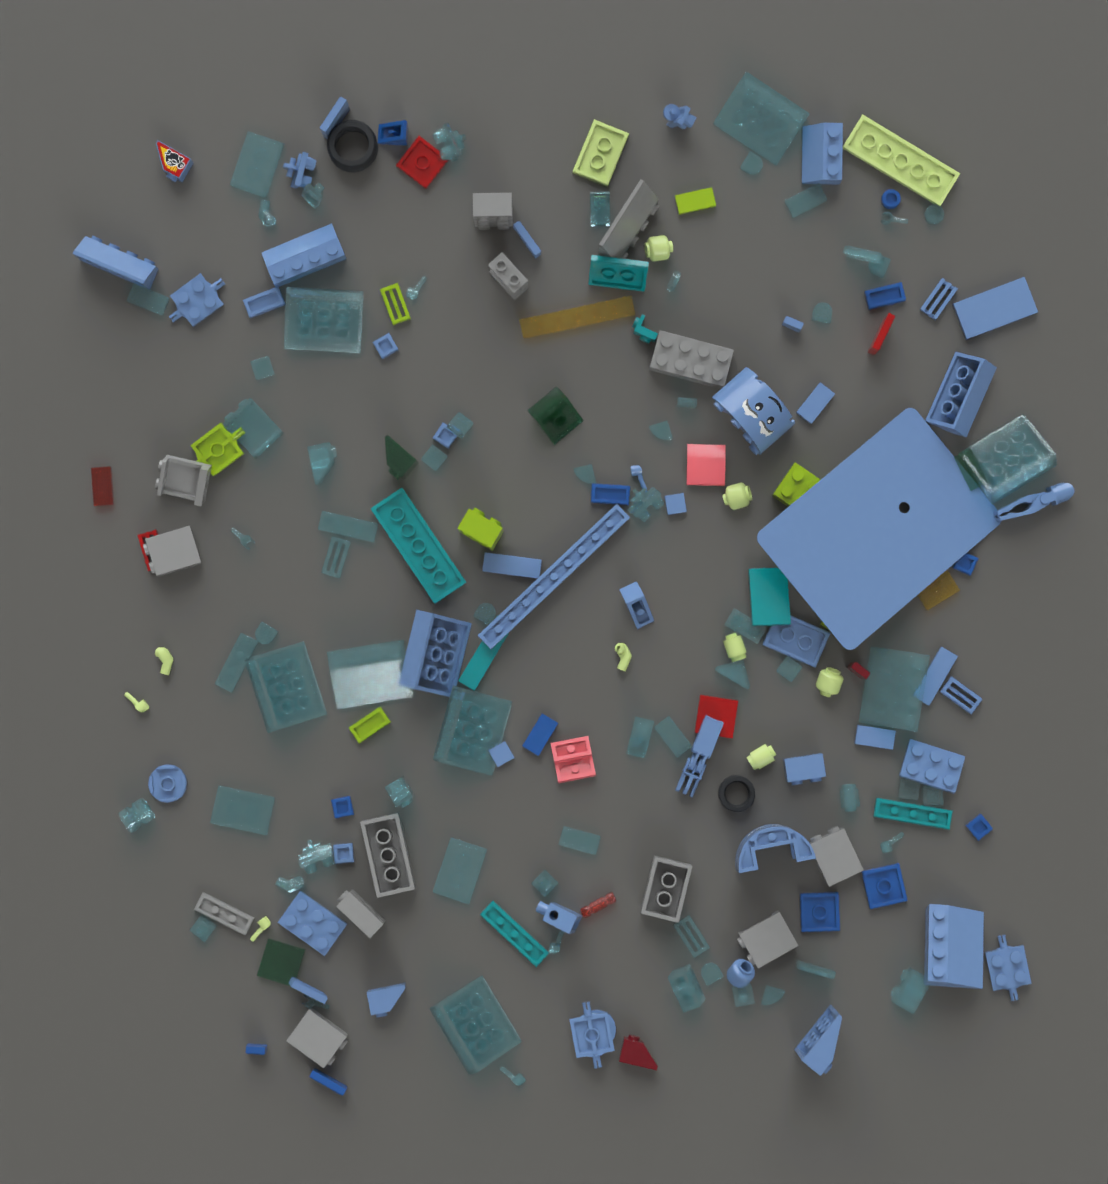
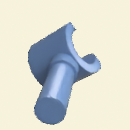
[630,465,647,491]

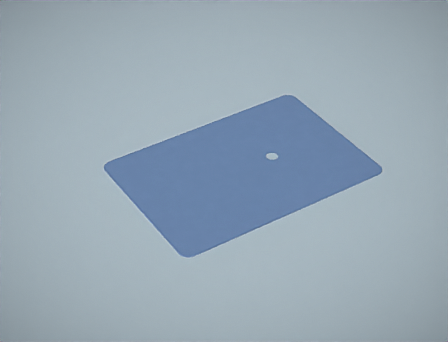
[757,408,1001,650]

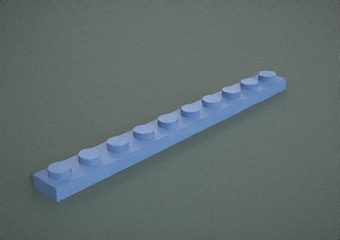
[478,504,630,649]

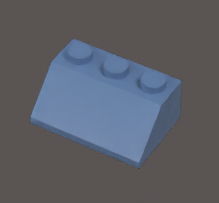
[801,123,843,185]

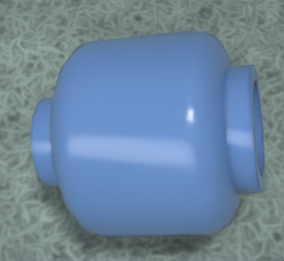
[727,959,755,988]

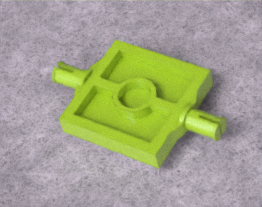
[190,423,245,476]

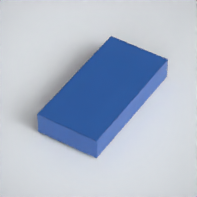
[864,282,906,310]
[591,483,630,505]
[522,714,558,756]
[310,1067,348,1096]

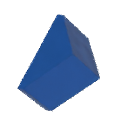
[378,120,408,146]

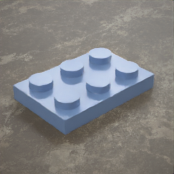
[899,739,965,794]
[278,891,347,956]

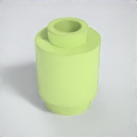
[723,633,747,662]
[747,744,776,770]

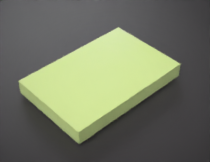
[572,119,629,187]

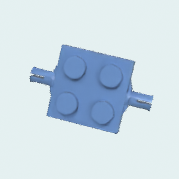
[169,273,226,327]
[985,935,1032,1001]
[569,1001,615,1068]

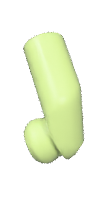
[155,647,173,675]

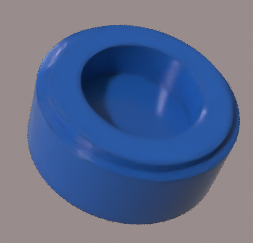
[881,189,901,209]

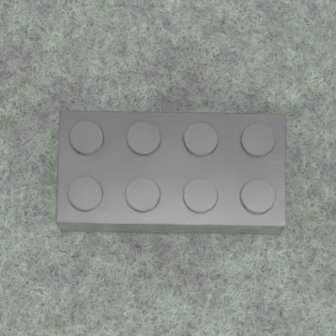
[649,330,734,389]
[360,812,416,898]

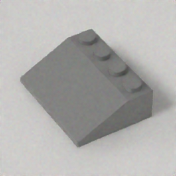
[598,179,659,259]

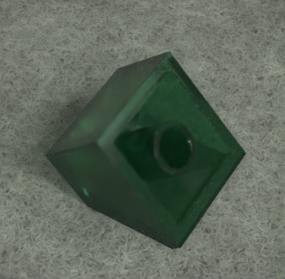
[527,386,584,445]
[385,435,419,480]

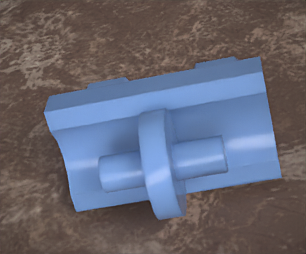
[663,104,696,129]
[283,152,316,189]

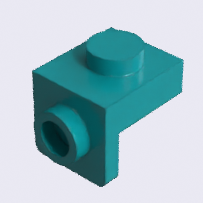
[632,314,658,344]

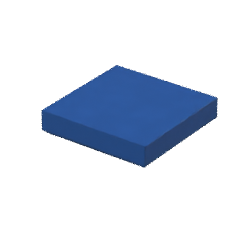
[861,863,908,909]
[800,892,840,932]

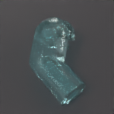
[275,876,304,892]

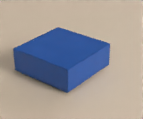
[952,553,979,576]
[331,796,354,818]
[965,814,993,841]
[246,1043,267,1055]

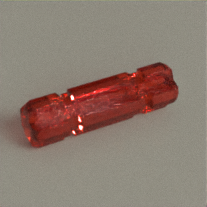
[580,892,616,918]

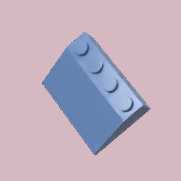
[398,610,472,698]
[924,904,984,989]
[794,1004,842,1076]

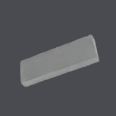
[194,892,254,935]

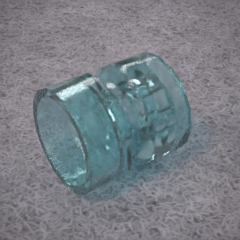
[118,798,155,833]

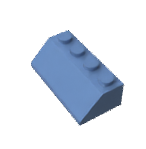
[262,223,347,287]
[73,236,159,290]
[925,352,997,437]

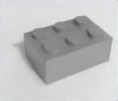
[473,192,513,230]
[640,855,692,923]

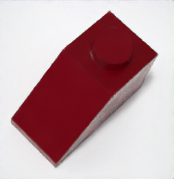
[619,1034,658,1071]

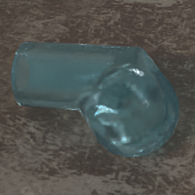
[258,199,277,227]

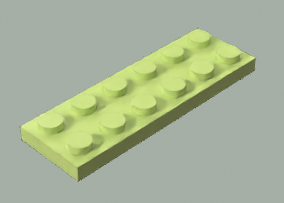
[843,114,960,207]

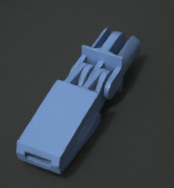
[994,482,1074,522]
[675,715,724,798]

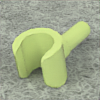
[124,692,149,712]
[250,916,271,942]

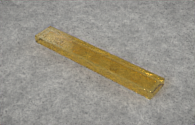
[519,296,635,339]

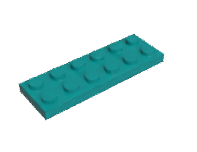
[370,488,467,604]

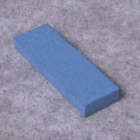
[482,552,542,579]
[912,647,958,706]

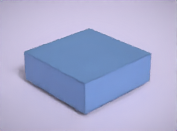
[782,316,803,332]
[373,333,399,359]
[433,423,459,449]
[664,493,687,515]
[488,741,514,767]
[333,843,355,864]

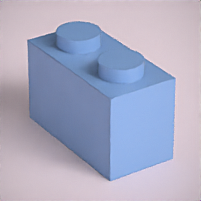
[783,753,826,785]

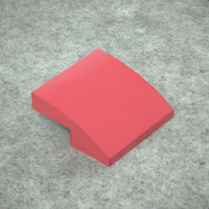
[686,444,726,486]
[551,736,596,783]

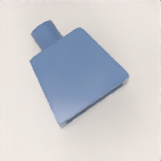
[536,901,582,934]

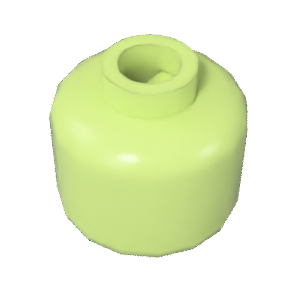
[644,235,673,262]
[723,482,752,510]
[816,667,844,697]

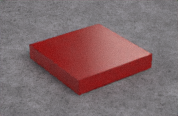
[396,136,449,189]
[868,313,895,355]
[694,695,738,739]

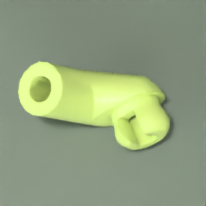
[615,643,632,672]

